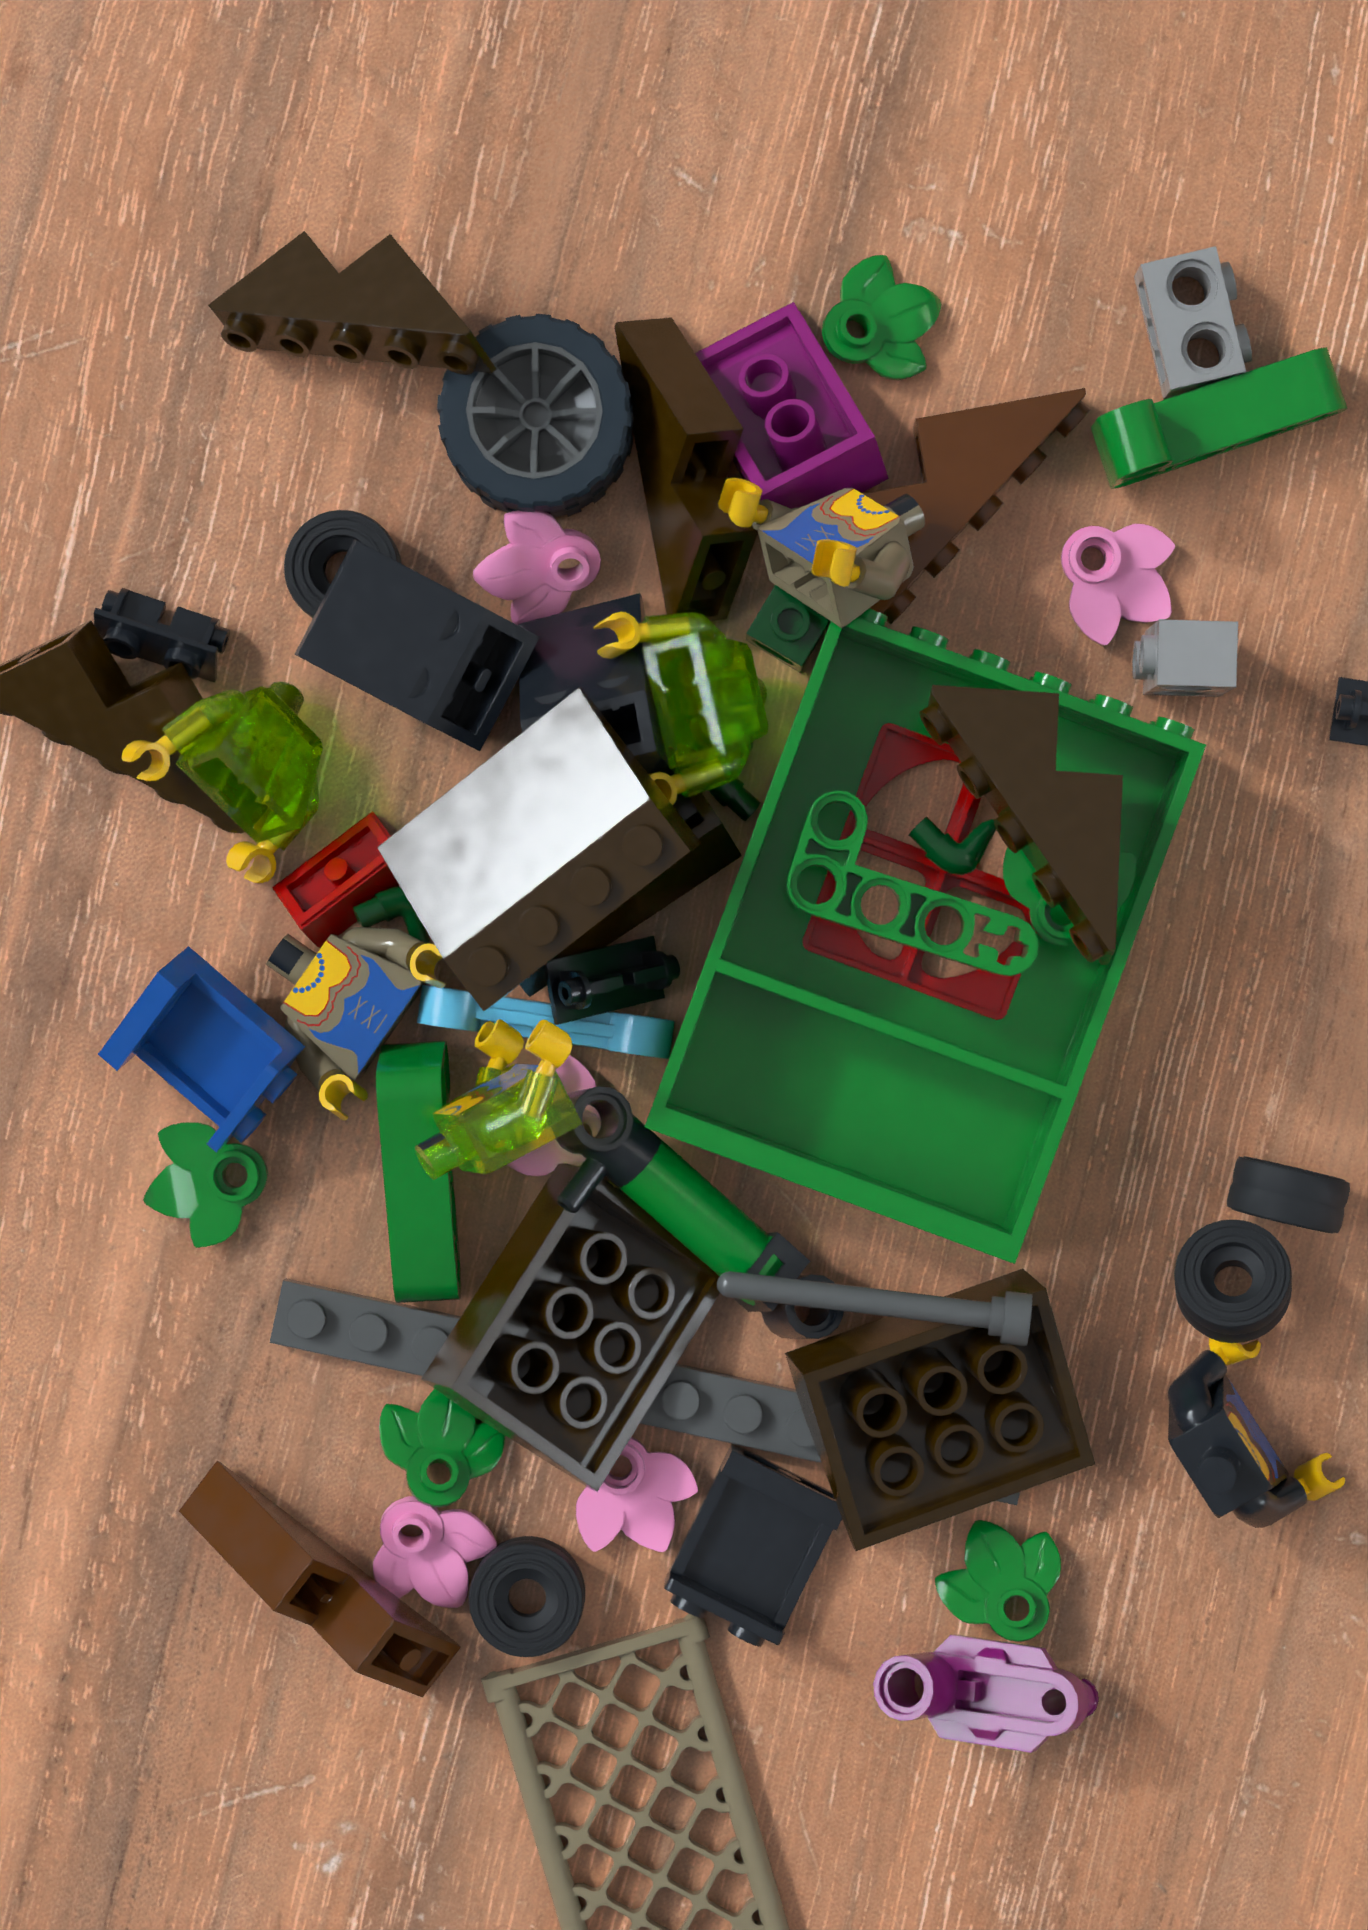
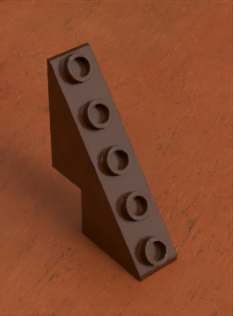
[864,388,1091,625]
[179,1461,461,1698]

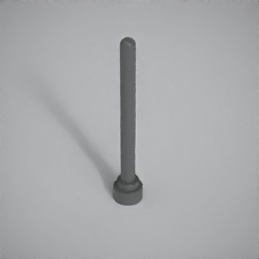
[717,1271,1033,1346]

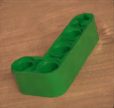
[1091,347,1347,489]
[786,790,1039,976]
[376,1041,461,1303]

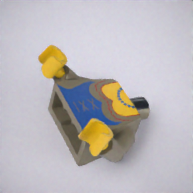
[718,478,925,628]
[266,927,446,1121]

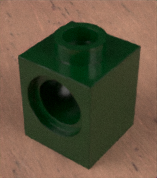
[746,585,831,672]

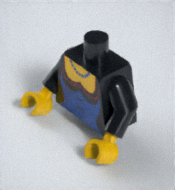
[1168,1338,1345,1528]

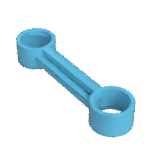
[417,985,675,1059]

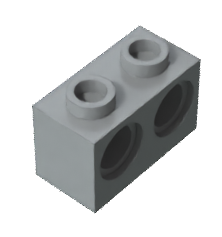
[1134,246,1252,400]
[1132,619,1238,697]

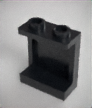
[664,1443,842,1647]

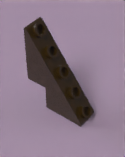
[208,231,497,375]
[614,317,758,624]
[0,620,267,834]
[920,685,1123,965]

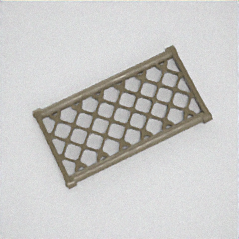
[481,1614,790,1930]

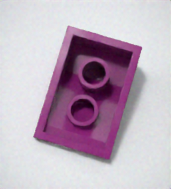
[695,302,889,509]

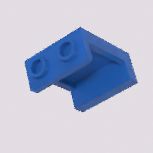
[98,946,305,1153]

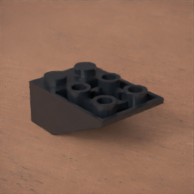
[295,539,540,751]
[518,593,674,775]

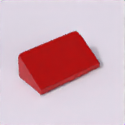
[272,811,400,948]

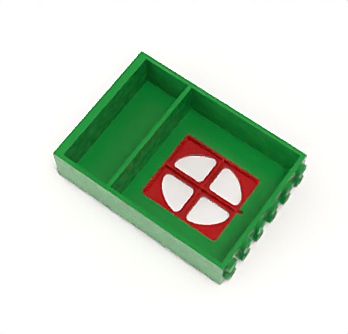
[644,608,1206,1264]

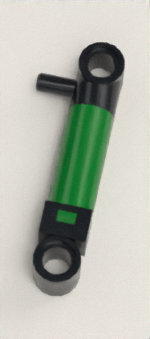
[550,1086,844,1339]

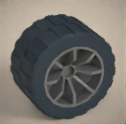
[437,314,634,518]

